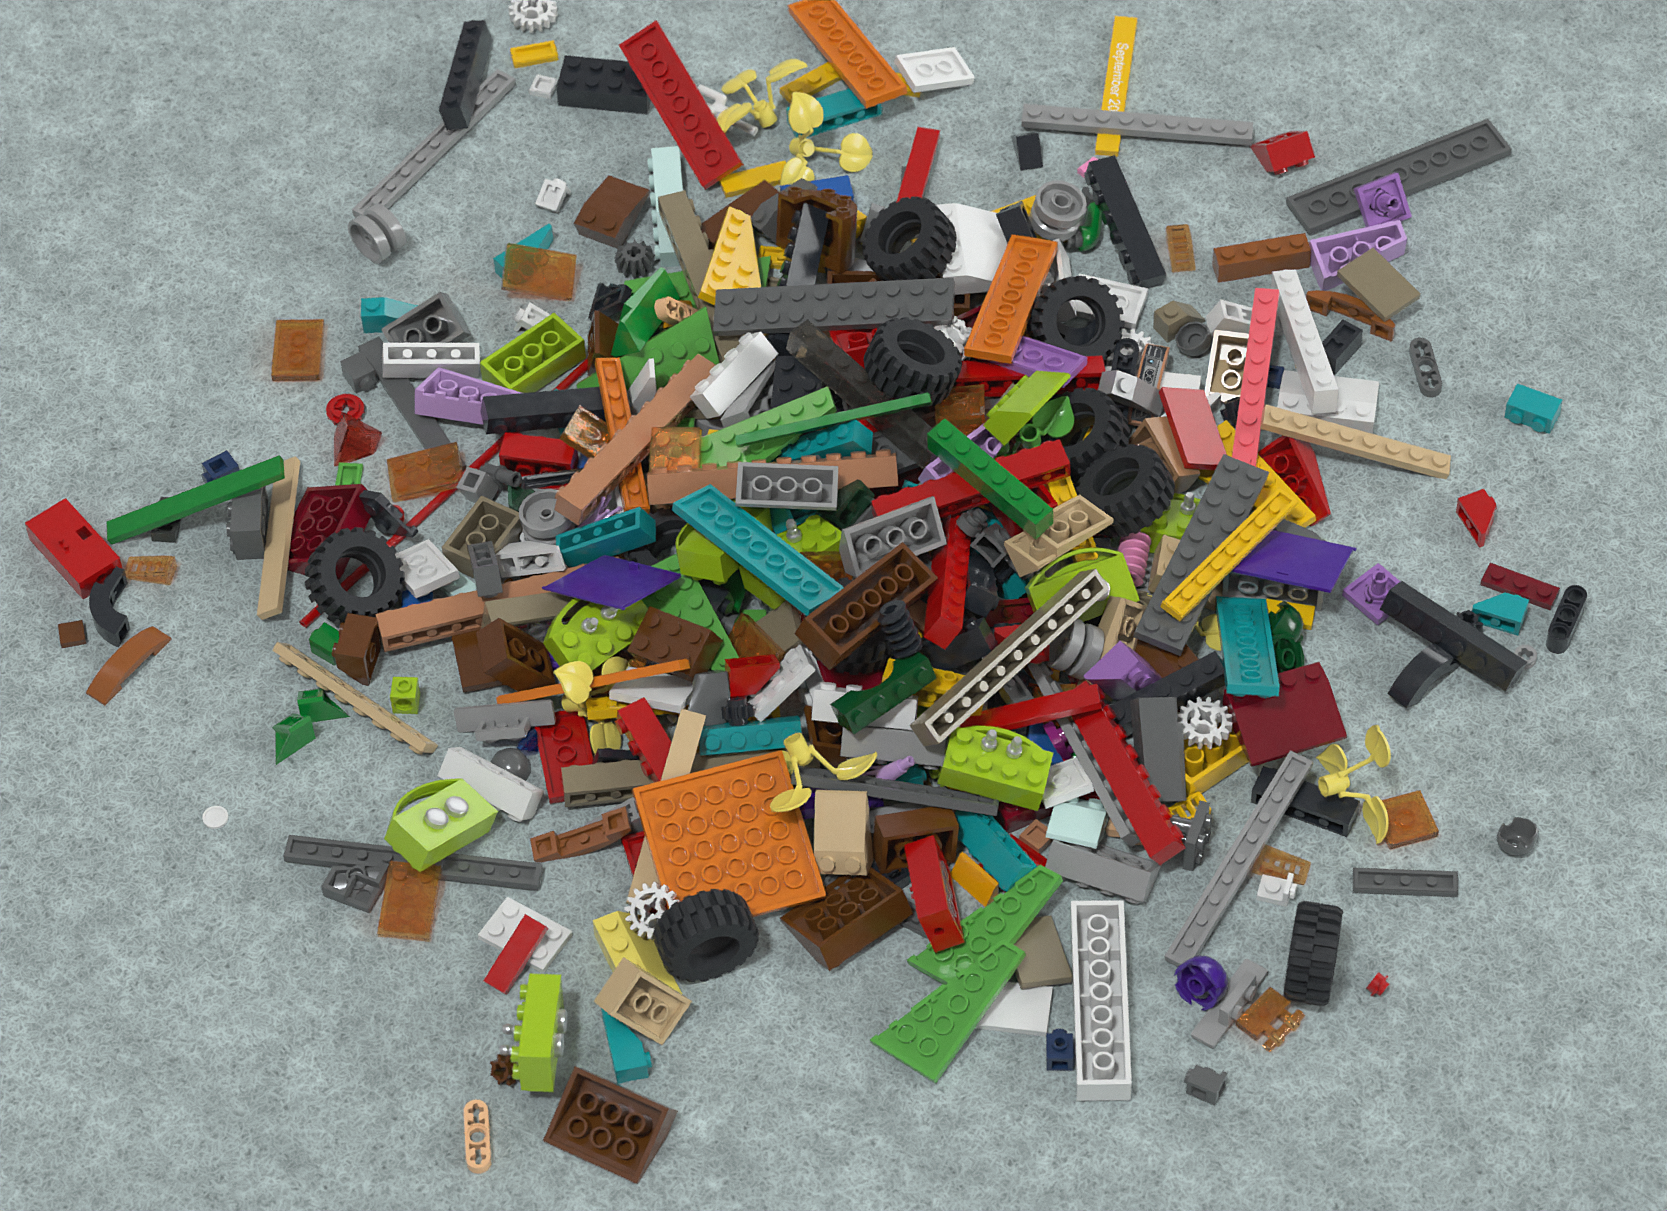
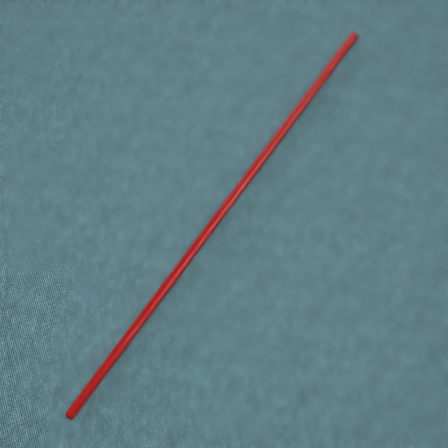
[299,358,588,628]

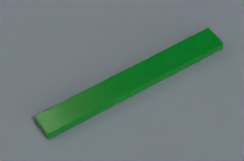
[735,393,932,447]
[106,455,285,545]

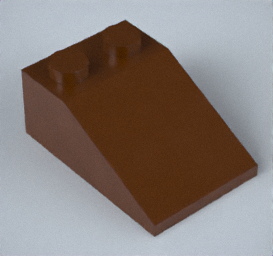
[574,175,650,249]

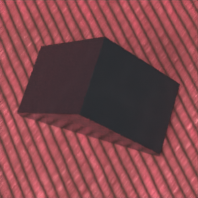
[1011,132,1043,171]

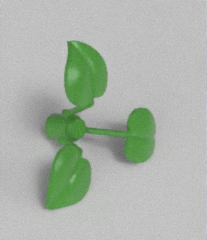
[994,396,1074,486]

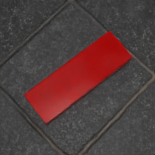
[483,914,549,995]

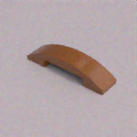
[1306,290,1395,342]
[86,626,172,706]
[530,806,631,863]

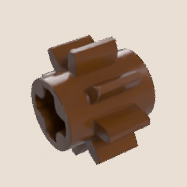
[490,1054,516,1086]

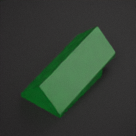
[611,267,680,357]

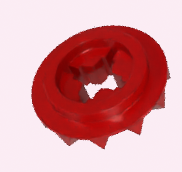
[326,394,365,427]

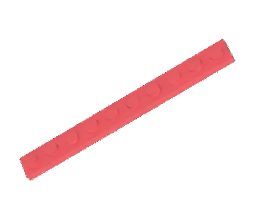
[1232,288,1279,467]

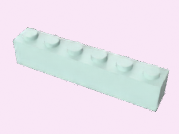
[647,146,683,267]

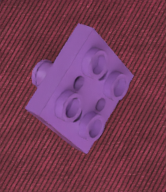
[1354,172,1412,227]
[1342,563,1400,625]

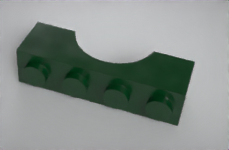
[830,652,937,734]

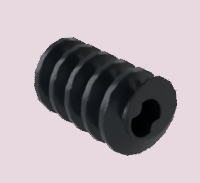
[877,600,923,658]

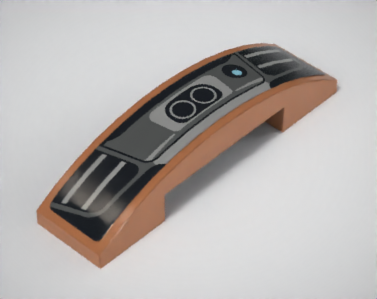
[1128,343,1170,426]

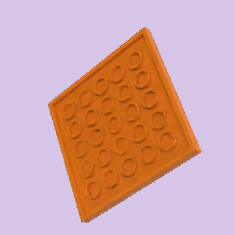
[632,750,826,917]

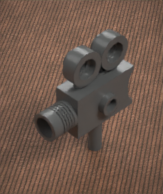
[956,508,1031,581]

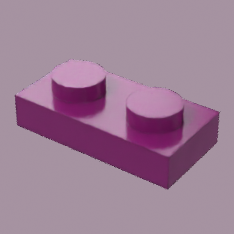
[1043,721,1074,760]

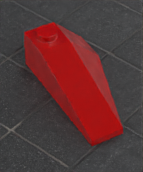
[1258,435,1331,526]

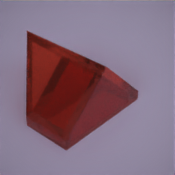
[334,412,382,467]

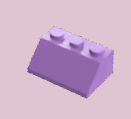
[1084,641,1162,700]

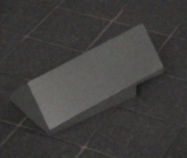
[1130,697,1186,803]

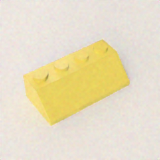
[593,911,682,994]

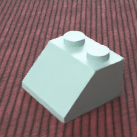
[1046,797,1108,849]

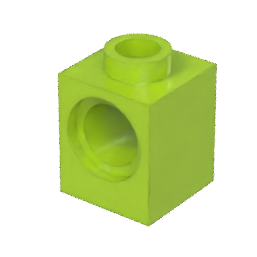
[390,677,421,714]

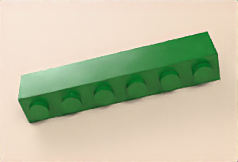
[927,418,1053,540]

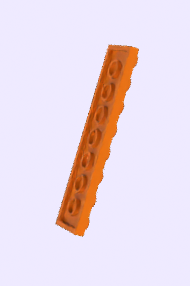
[788,0,908,108]
[964,234,1058,364]

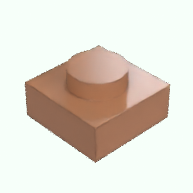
[1019,819,1055,853]

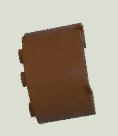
[776,187,857,273]

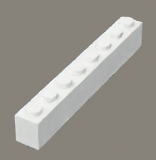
[1271,270,1339,414]

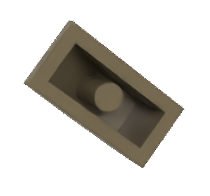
[1153,300,1206,343]

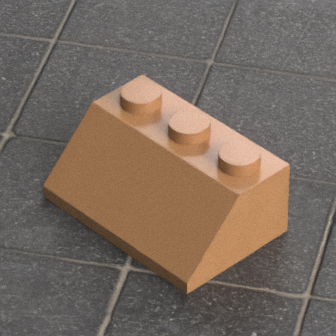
[1128,416,1201,494]

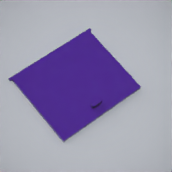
[1231,530,1357,593]
[542,555,681,610]

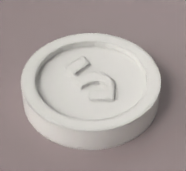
[202,806,228,829]

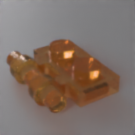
[1236,987,1305,1052]

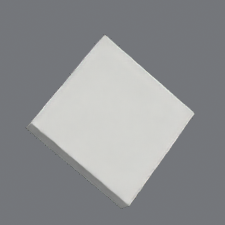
[1042,757,1094,809]

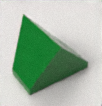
[297,688,350,722]
[272,713,315,765]

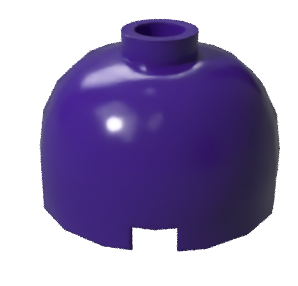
[1174,956,1228,1010]

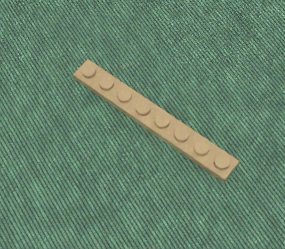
[1260,404,1451,479]
[272,642,438,755]

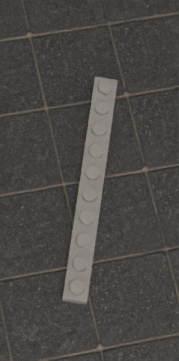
[352,69,516,217]
[1021,104,1253,145]
[1027,662,1140,846]
[1165,751,1313,967]

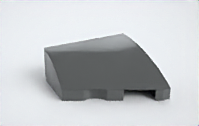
[686,670,730,727]
[321,863,390,913]

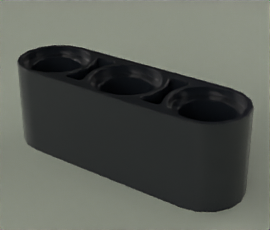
[1546,585,1587,654]

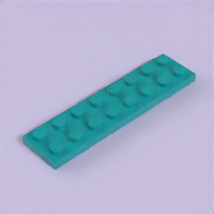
[672,484,844,616]
[1216,596,1280,698]

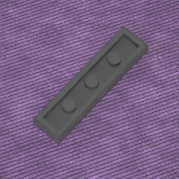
[1352,867,1458,897]

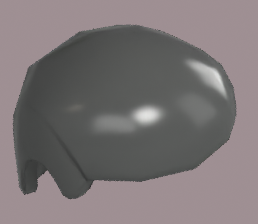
[1175,322,1212,357]
[490,748,531,781]
[1497,817,1539,856]

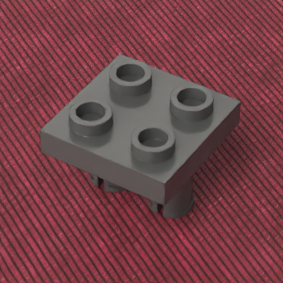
[1170,800,1213,872]

